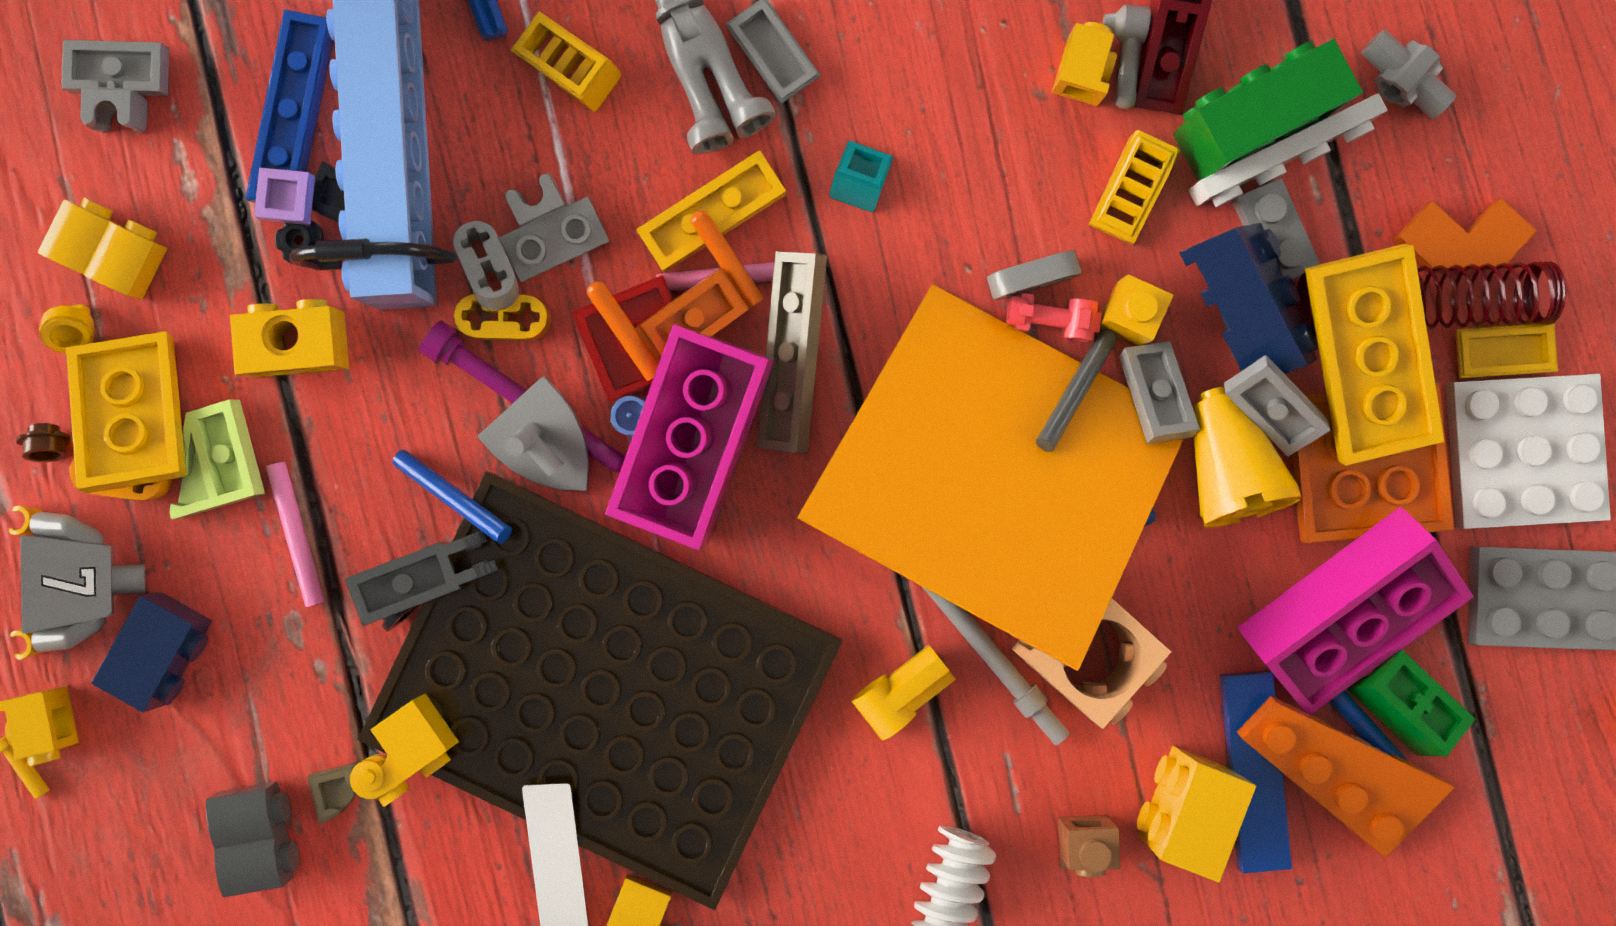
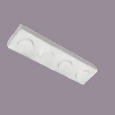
[1188,93,1388,207]

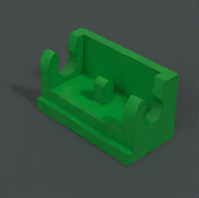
[1347,650,1475,756]

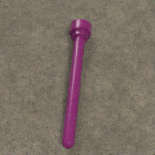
[419,320,625,472]

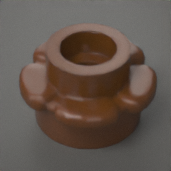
[16,423,70,462]

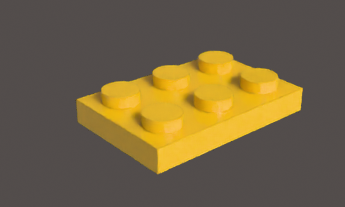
[66,331,187,494]

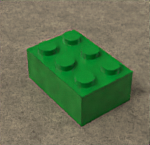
[1173,38,1363,182]

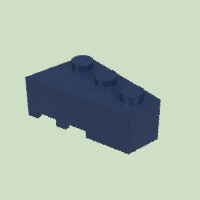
[1179,223,1318,374]

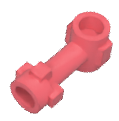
[1006,293,1102,343]

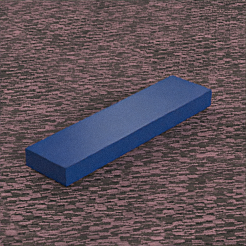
[245,9,333,203]
[1220,670,1292,874]

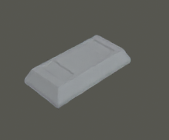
[725,0,821,104]

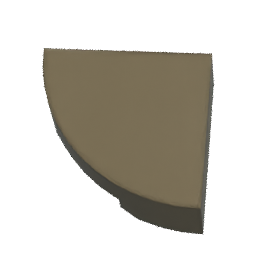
[307,761,360,824]

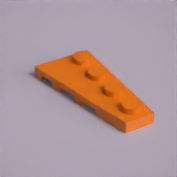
[1237,696,1455,858]

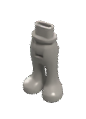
[655,0,777,154]

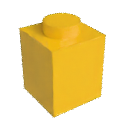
[1100,274,1174,346]

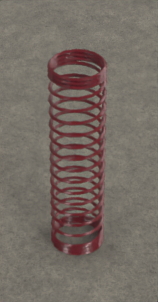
[1296,261,1567,331]

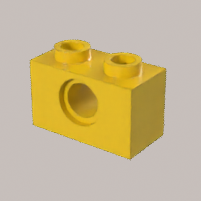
[230,299,350,378]

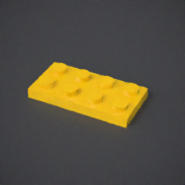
[1304,244,1444,466]

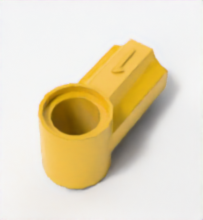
[852,645,956,740]

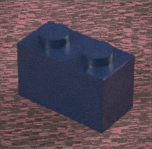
[91,592,212,712]

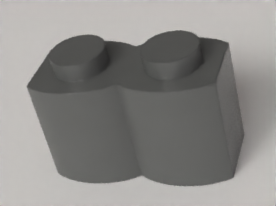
[206,781,299,898]

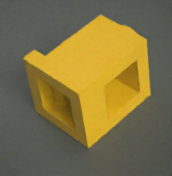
[1052,22,1117,107]
[0,686,79,766]

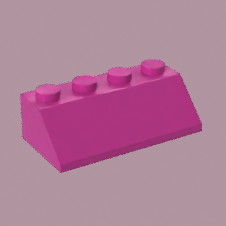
[605,324,775,550]
[1237,507,1474,715]

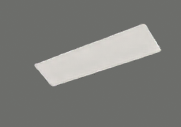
[522,783,588,926]

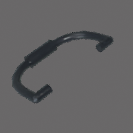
[289,238,456,270]

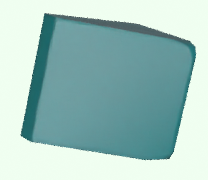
[829,140,894,212]

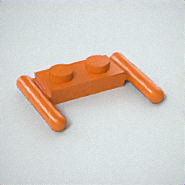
[587,210,764,381]

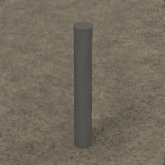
[1036,329,1118,452]

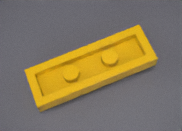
[636,150,787,273]

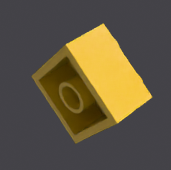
[1137,746,1256,883]

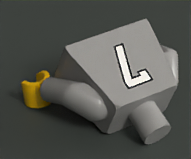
[9,506,146,660]

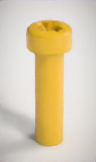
[0,736,50,800]

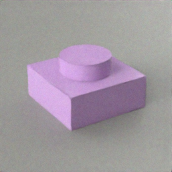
[254,167,315,225]

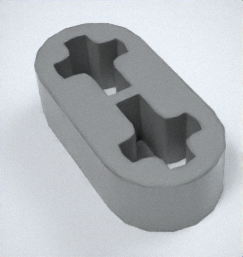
[453,221,519,311]
[986,250,1082,301]

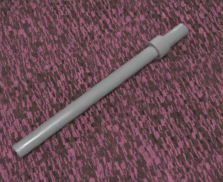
[922,587,1070,745]

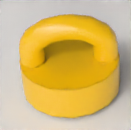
[39,304,95,354]

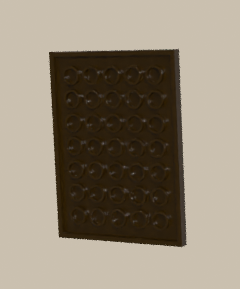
[357,471,842,910]

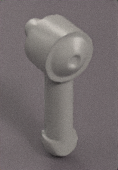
[1102,4,1152,109]

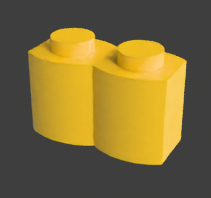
[37,198,168,300]

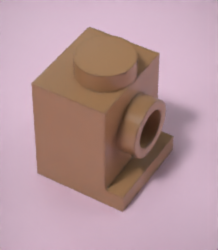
[1058,815,1120,877]

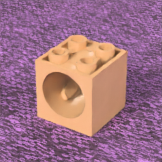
[1011,598,1171,729]

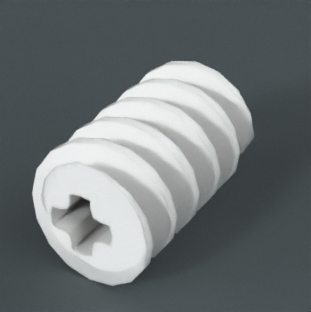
[911,826,996,926]

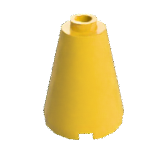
[1192,386,1302,528]

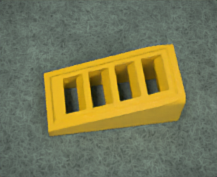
[511,11,622,112]
[1088,130,1180,245]

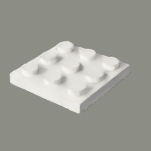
[1446,374,1611,529]

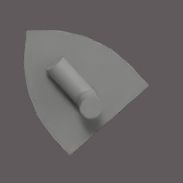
[477,375,590,491]

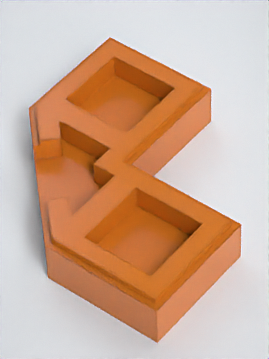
[1393,198,1537,272]

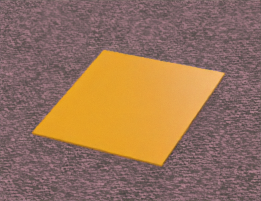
[798,284,1184,671]

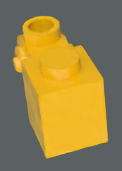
[350,693,459,807]

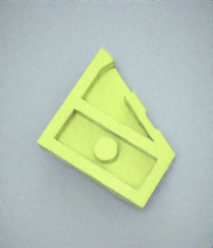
[169,399,265,520]

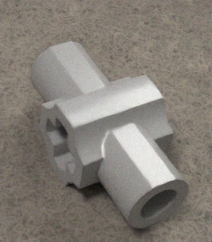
[1360,29,1457,120]

